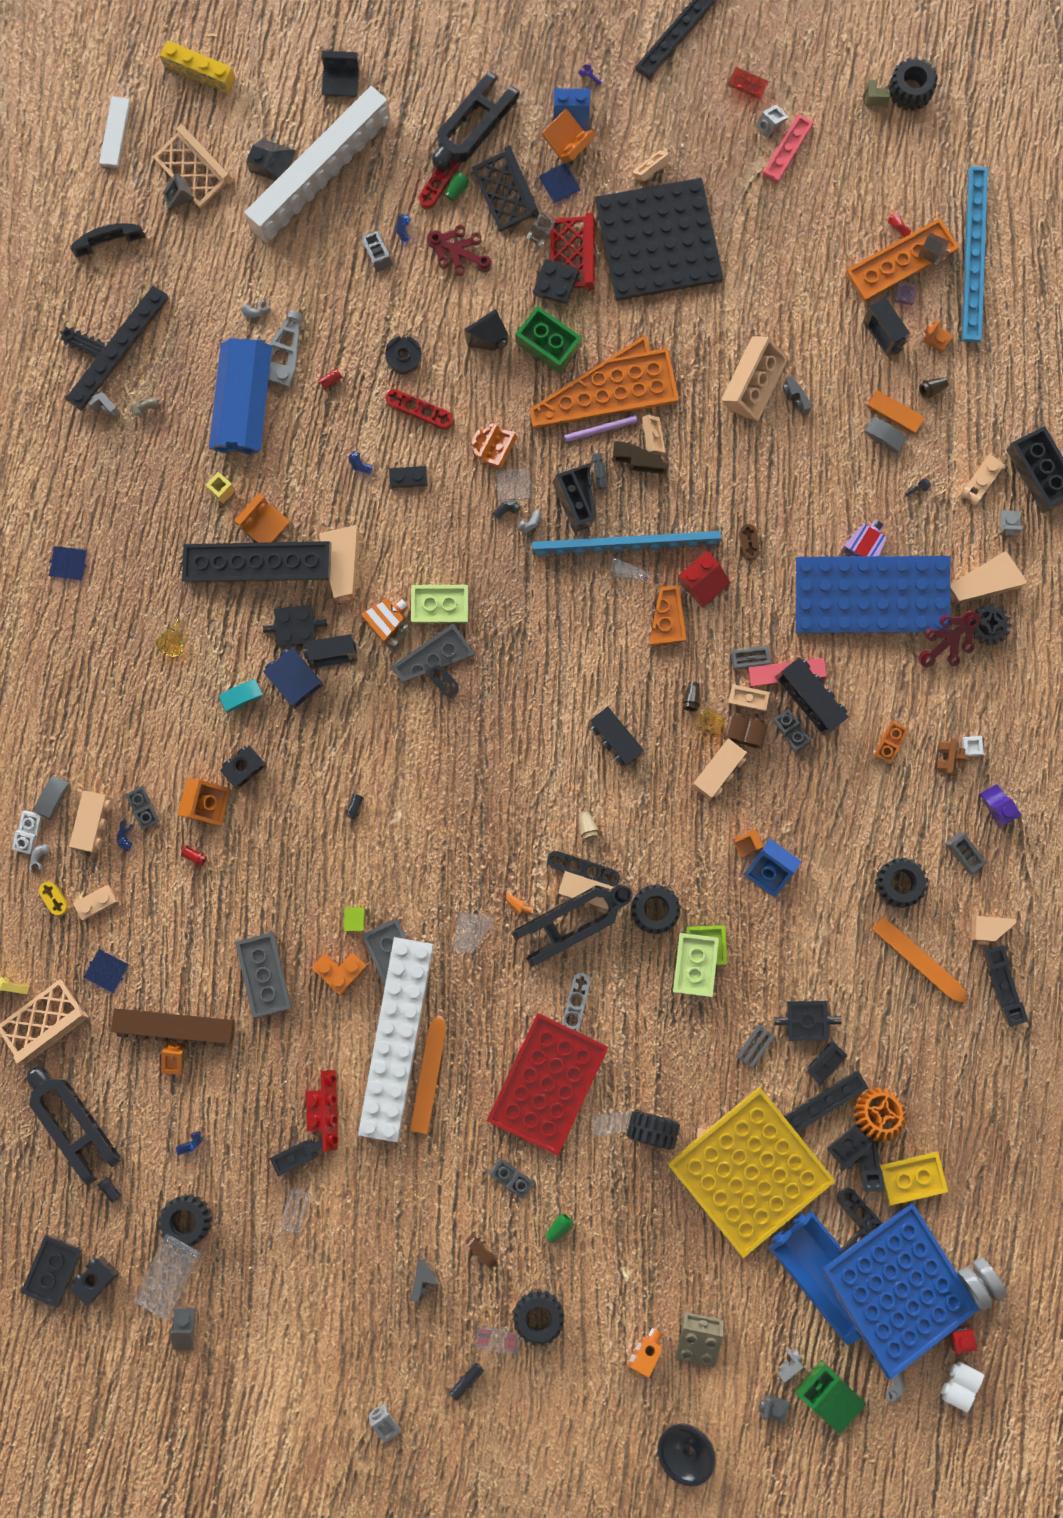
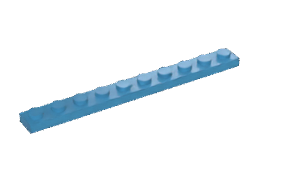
[961,166,988,343]
[532,531,721,557]

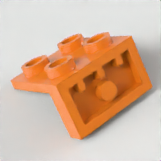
[541,109,597,163]
[234,493,290,543]

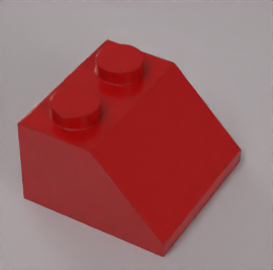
[677,551,730,608]

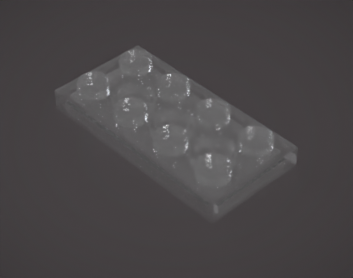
[133,1234,202,1321]

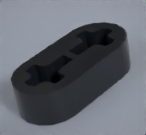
[429,665,459,697]

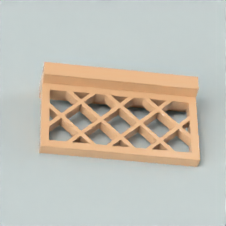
[153,124,234,208]
[0,979,89,1066]

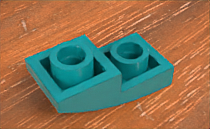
[218,679,263,713]

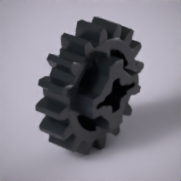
[969,604,1012,646]

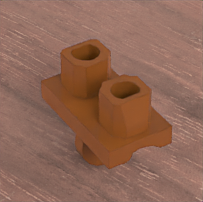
[937,738,970,776]

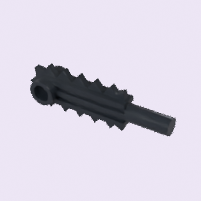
[59,326,105,358]

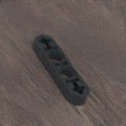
[547,851,620,887]

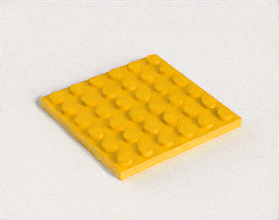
[667,1087,835,1258]

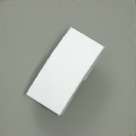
[12,810,43,854]

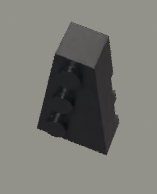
[553,463,595,533]

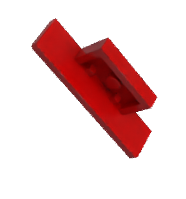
[306,1070,339,1152]

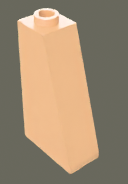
[319,525,359,604]
[950,551,1027,605]

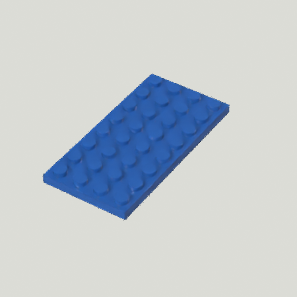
[795,556,951,633]

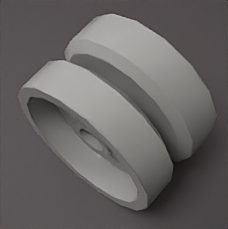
[957,1257,1008,1312]

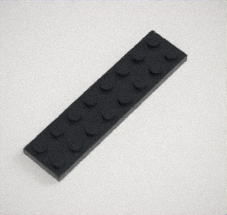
[182,541,332,582]

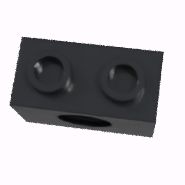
[220,745,267,790]
[69,1256,119,1306]

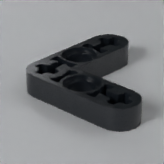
[836,1188,882,1256]

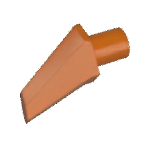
[506,893,532,916]

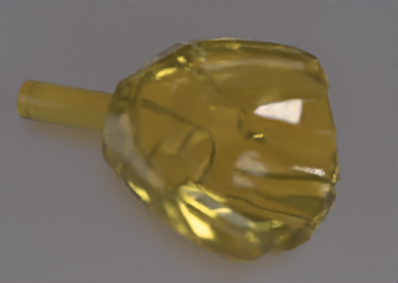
[155,619,184,657]

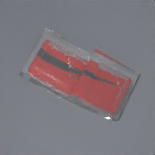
[474,1326,520,1355]

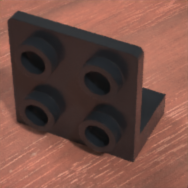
[321,50,360,97]

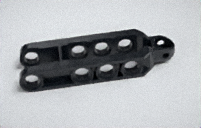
[432,71,520,170]
[511,884,633,967]
[26,1067,122,1185]

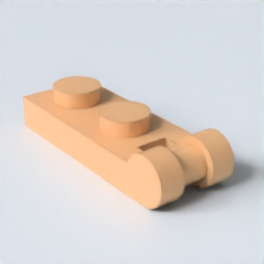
[959,454,1005,506]

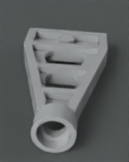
[268,310,303,388]

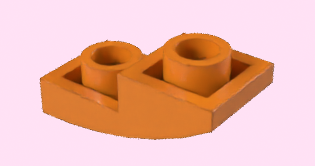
[874,720,909,764]

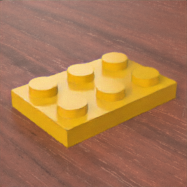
[880,1152,948,1205]

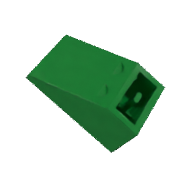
[794,1360,867,1434]

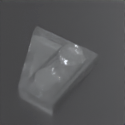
[453,912,496,954]

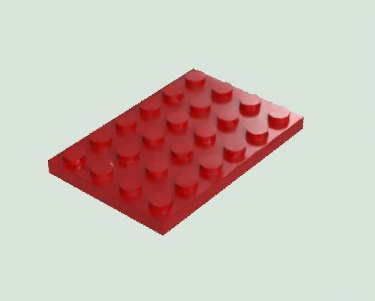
[487,1012,609,1156]

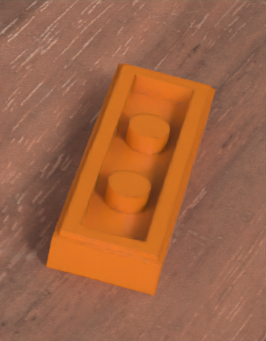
[866,390,925,435]

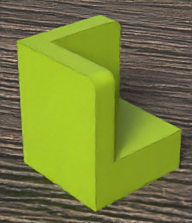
[344,907,366,932]

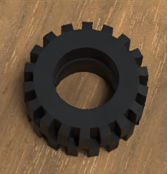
[888,57,938,111]
[875,858,928,908]
[631,884,681,934]
[626,1111,680,1150]
[158,1194,213,1248]
[513,1290,564,1346]

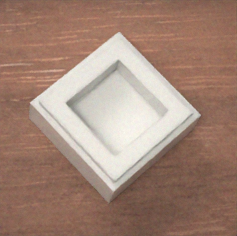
[961,736,984,757]

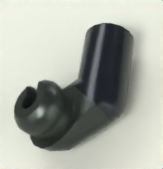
[492,500,521,520]

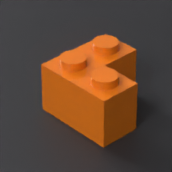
[311,952,369,995]

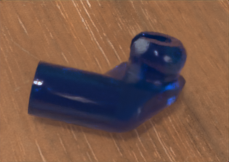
[395,214,410,243]
[348,451,372,474]
[176,1131,203,1155]

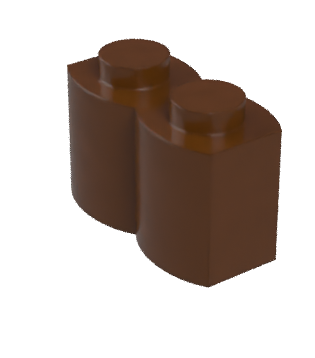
[724,713,768,749]

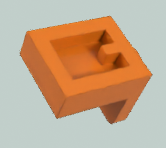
[923,320,953,353]
[161,1042,185,1075]

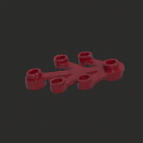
[427,225,492,276]
[918,611,981,668]

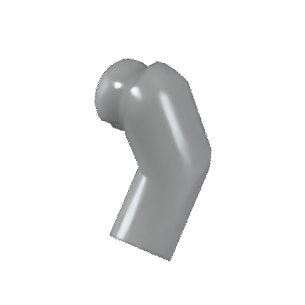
[517,510,543,533]
[886,1373,905,1402]

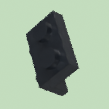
[827,1124,873,1171]

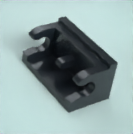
[804,1041,847,1085]

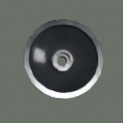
[657,1424,716,1486]

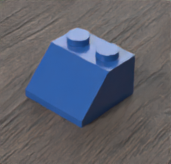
[553,88,590,132]
[743,839,802,897]

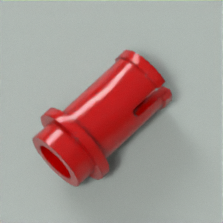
[318,369,343,390]
[181,846,207,867]

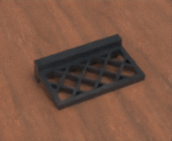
[472,146,541,232]

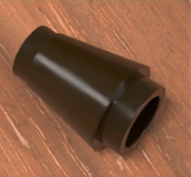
[919,377,948,398]
[682,682,701,712]

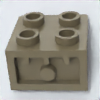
[676,1312,724,1367]

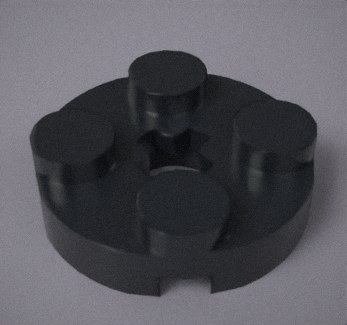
[385,336,422,375]

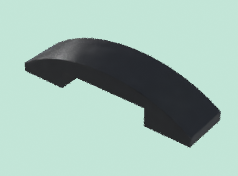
[70,223,146,258]
[984,945,1028,1027]
[854,1111,885,1192]

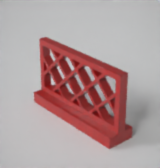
[550,213,596,290]

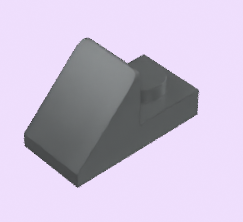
[411,1257,439,1302]
[170,1307,196,1350]

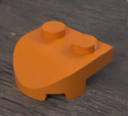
[472,424,518,468]

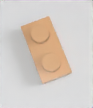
[632,151,672,181]
[642,415,666,455]
[728,684,770,712]
[73,885,118,921]

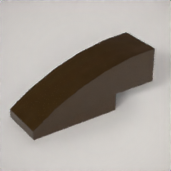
[612,441,668,475]

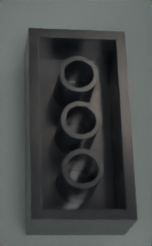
[1006,426,1063,514]
[775,657,849,735]

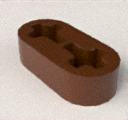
[739,524,760,561]
[465,1234,498,1269]

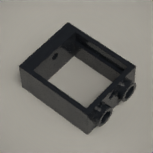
[863,297,910,357]
[303,634,358,668]

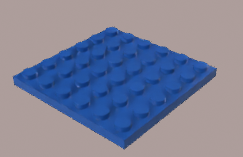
[821,1203,980,1379]

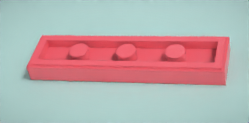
[762,114,814,184]
[748,658,827,687]

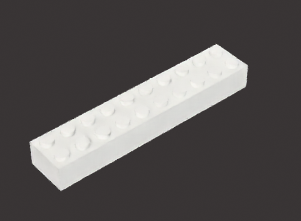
[244,86,390,243]
[358,937,435,1142]

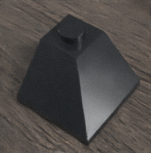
[246,139,296,181]
[464,309,509,351]

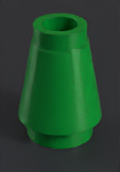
[445,172,470,201]
[545,1213,574,1243]

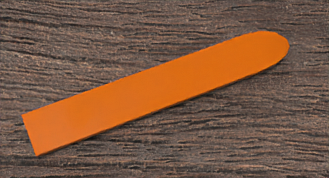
[872,916,967,1002]
[410,1015,446,1134]

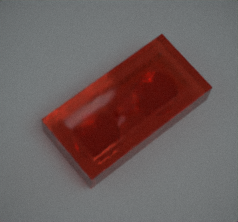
[728,67,769,100]

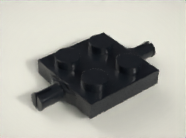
[263,605,328,647]
[773,1001,842,1041]

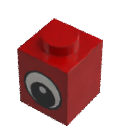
[949,1325,977,1354]

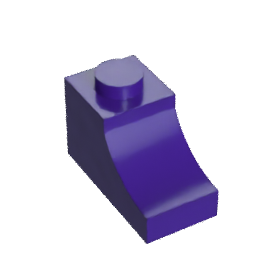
[979,784,1021,827]

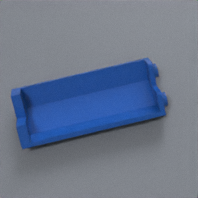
[209,338,272,455]
[769,1211,861,1345]

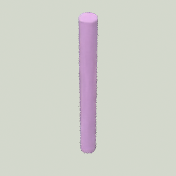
[564,416,638,443]

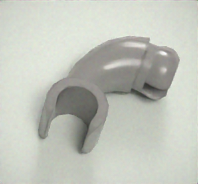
[241,300,271,318]
[29,844,49,873]

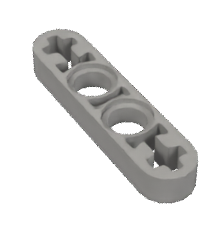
[562,973,590,1032]

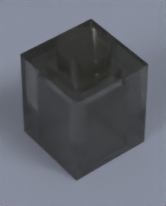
[526,212,556,247]
[918,232,950,265]

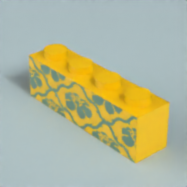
[159,40,236,94]

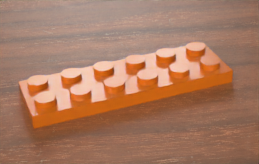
[845,218,960,302]

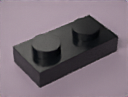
[389,466,428,488]

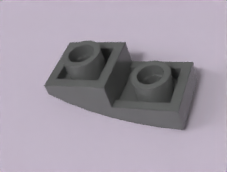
[782,376,812,416]
[864,417,907,453]
[773,709,811,753]
[34,776,70,820]
[125,786,160,830]
[488,1157,534,1199]

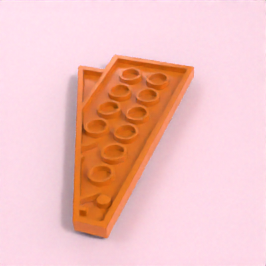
[529,335,679,429]

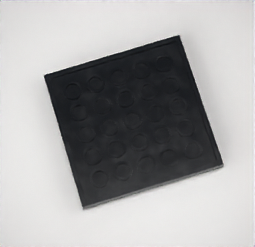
[595,177,724,301]

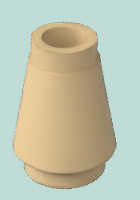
[578,811,599,841]

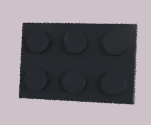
[20,1234,83,1308]

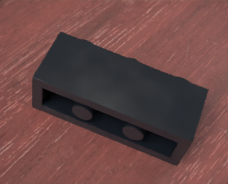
[589,707,644,768]

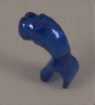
[117,820,133,851]

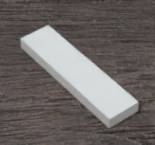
[99,96,131,168]

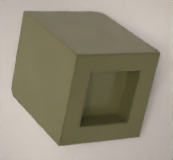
[865,80,890,106]

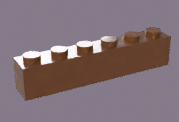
[111,1008,234,1047]

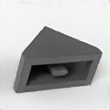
[163,174,194,209]

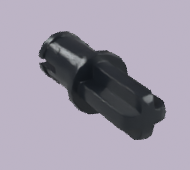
[449,1363,484,1401]

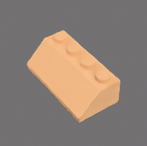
[721,337,789,421]

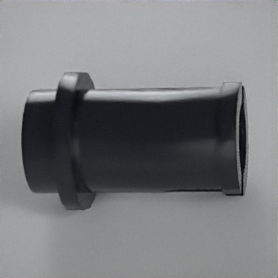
[345,794,364,819]
[97,1177,122,1203]

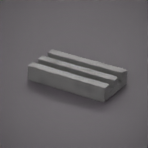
[731,646,771,670]
[736,1024,775,1068]

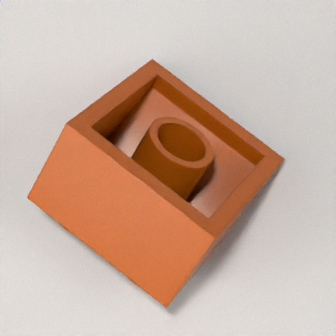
[177,778,231,826]

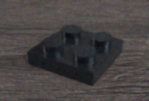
[532,259,580,305]

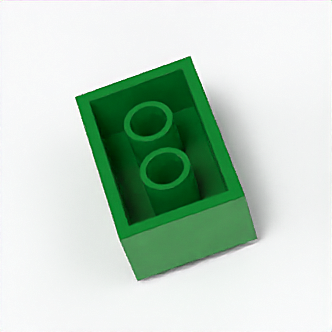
[515,306,582,374]

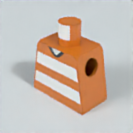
[361,599,409,645]
[626,1328,663,1378]

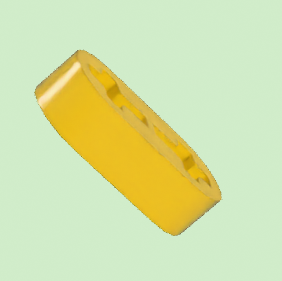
[39,882,69,916]

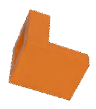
[733,829,764,858]

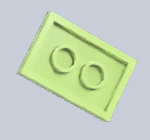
[411,585,468,623]
[673,933,719,997]

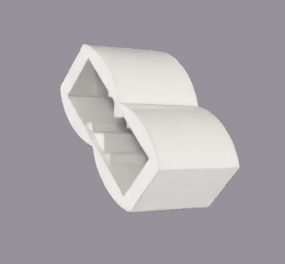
[941,1361,984,1413]

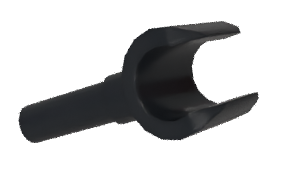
[905,479,932,496]

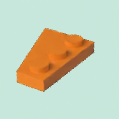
[648,585,686,646]

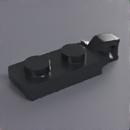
[270,1139,323,1176]

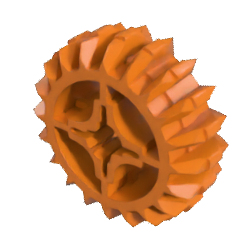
[853,1087,907,1142]

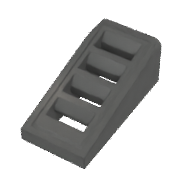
[361,230,393,272]
[945,832,986,875]

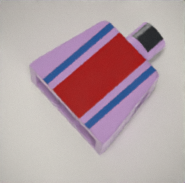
[841,520,886,556]

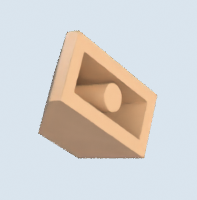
[971,916,1016,945]

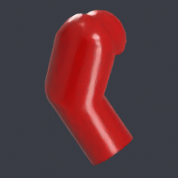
[888,213,911,237]

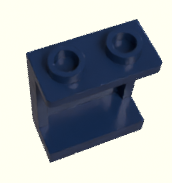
[263,647,324,709]

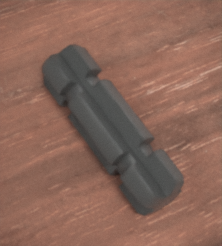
[592,453,608,490]

